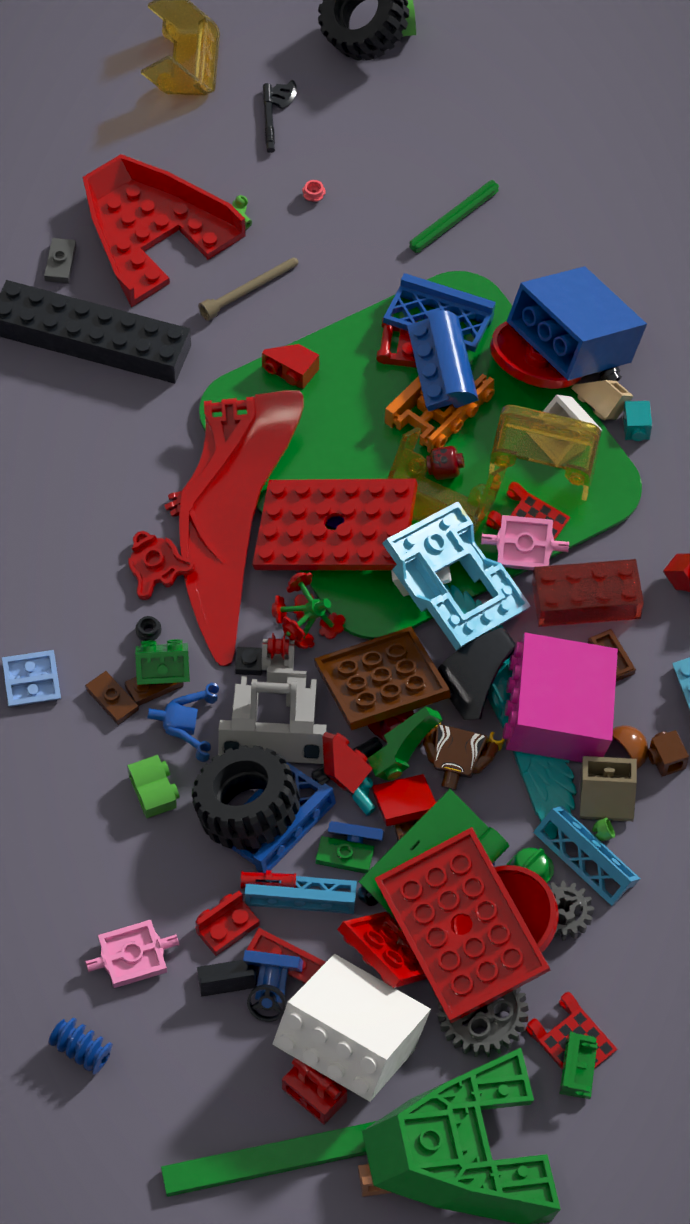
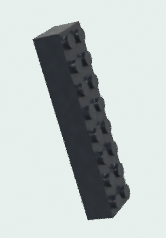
[0,280,191,384]

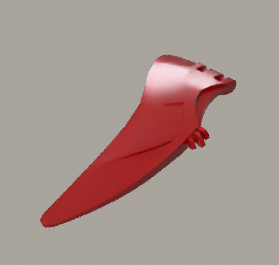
[164,390,304,667]

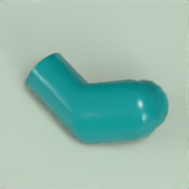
[352,776,377,816]

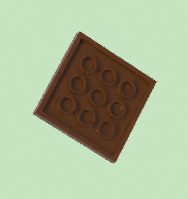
[314,627,450,731]

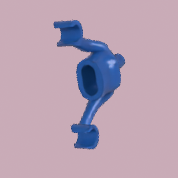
[147,683,219,762]

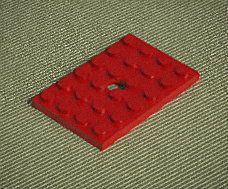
[252,479,418,570]
[374,827,551,1023]

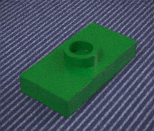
[316,836,374,874]

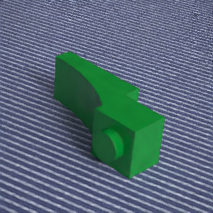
[368,706,443,781]

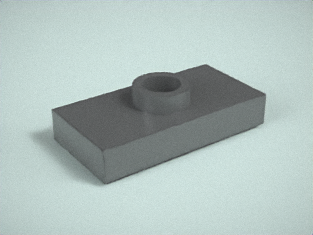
[44,238,76,283]

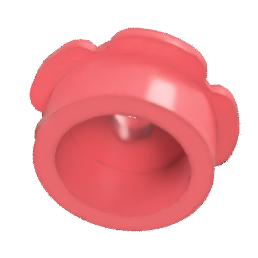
[302,180,326,202]

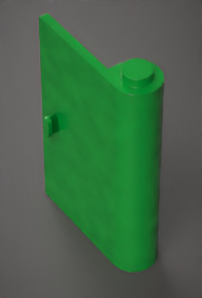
[358,789,509,933]

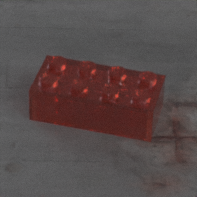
[532,559,644,627]

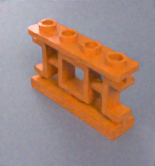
[385,374,495,453]

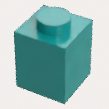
[623,401,652,441]

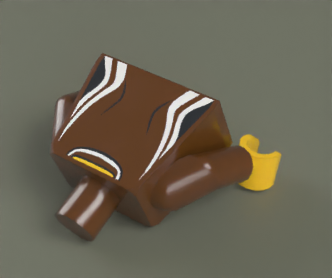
[423,722,505,790]

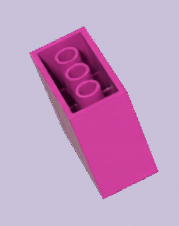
[503,632,618,763]

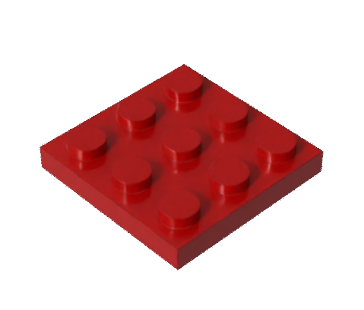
[337,911,427,988]

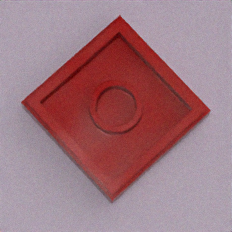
[372,774,436,826]

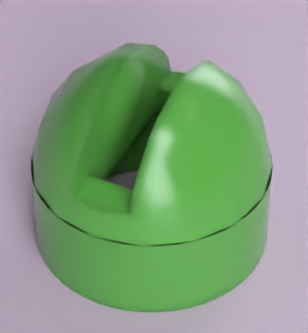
[592,818,615,841]

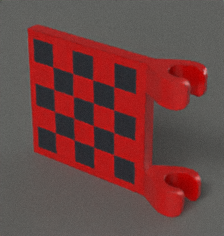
[486,482,570,541]
[526,992,617,1069]

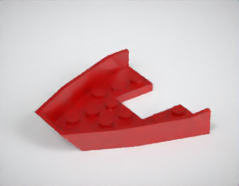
[83,154,246,308]

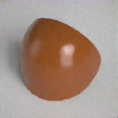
[612,725,648,769]

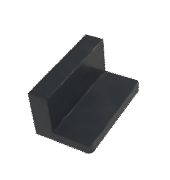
[197,960,256,997]

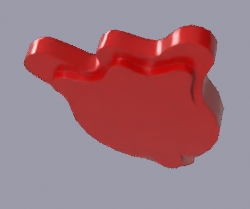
[128,531,196,600]

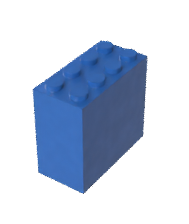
[507,266,647,381]

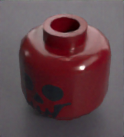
[426,446,465,480]

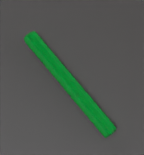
[409,180,499,253]

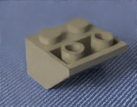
[579,756,637,822]

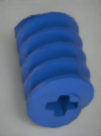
[48,1018,113,1075]

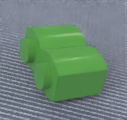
[127,755,180,819]

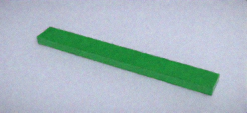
[161,1121,377,1197]

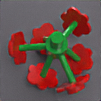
[272,572,346,649]

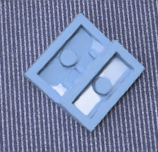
[2,650,61,707]

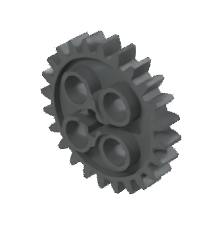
[437,987,529,1057]

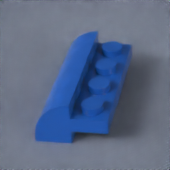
[407,310,479,411]

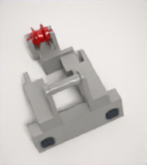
[218,633,326,764]

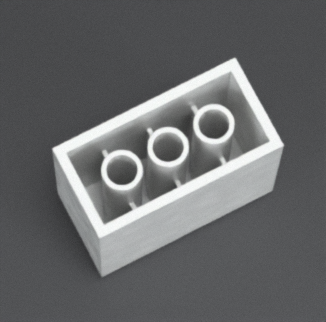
[272,954,431,1102]

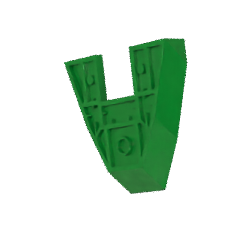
[362,1048,561,1224]

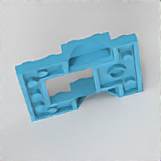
[382,502,531,650]

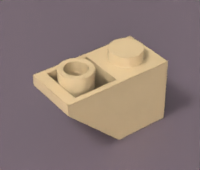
[571,380,633,420]

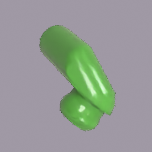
[232,195,252,230]

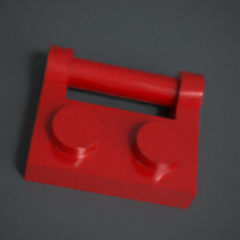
[376,316,417,368]

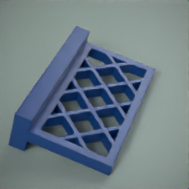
[383,273,496,352]
[232,762,336,873]

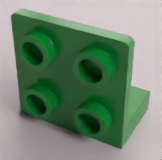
[135,639,190,685]

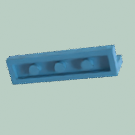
[533,806,641,906]
[245,876,357,914]

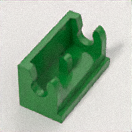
[559,1032,598,1099]

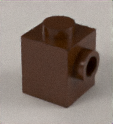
[647,730,689,777]

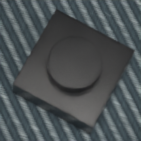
[235,647,262,676]

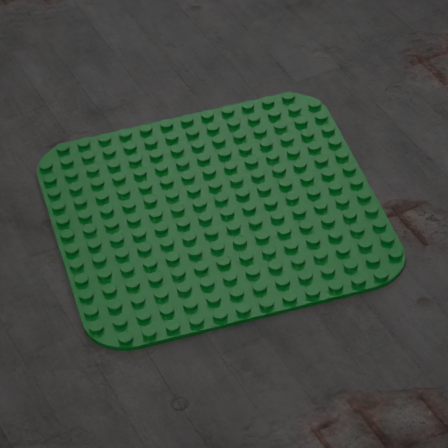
[199,271,642,640]

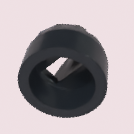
[358,886,378,906]

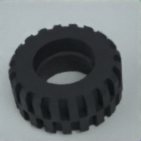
[318,0,409,60]
[192,745,300,850]

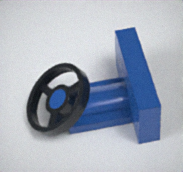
[243,950,303,1022]

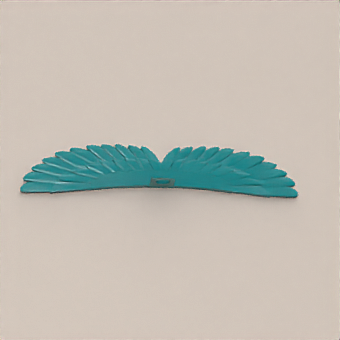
[443,584,577,839]

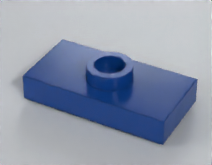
[328,821,384,843]

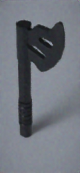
[262,80,297,153]

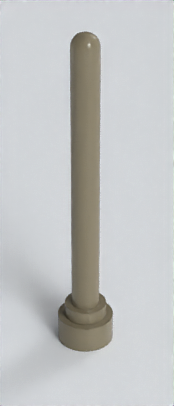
[198,257,298,321]

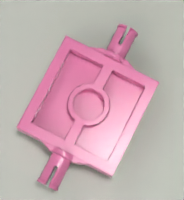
[481,515,569,572]
[85,920,179,988]

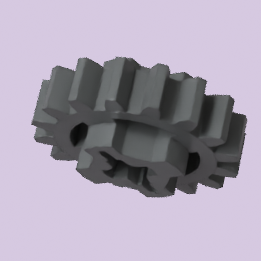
[550,881,594,941]

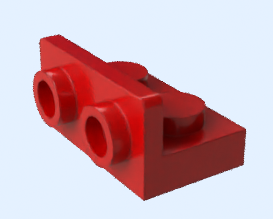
[195,891,260,956]

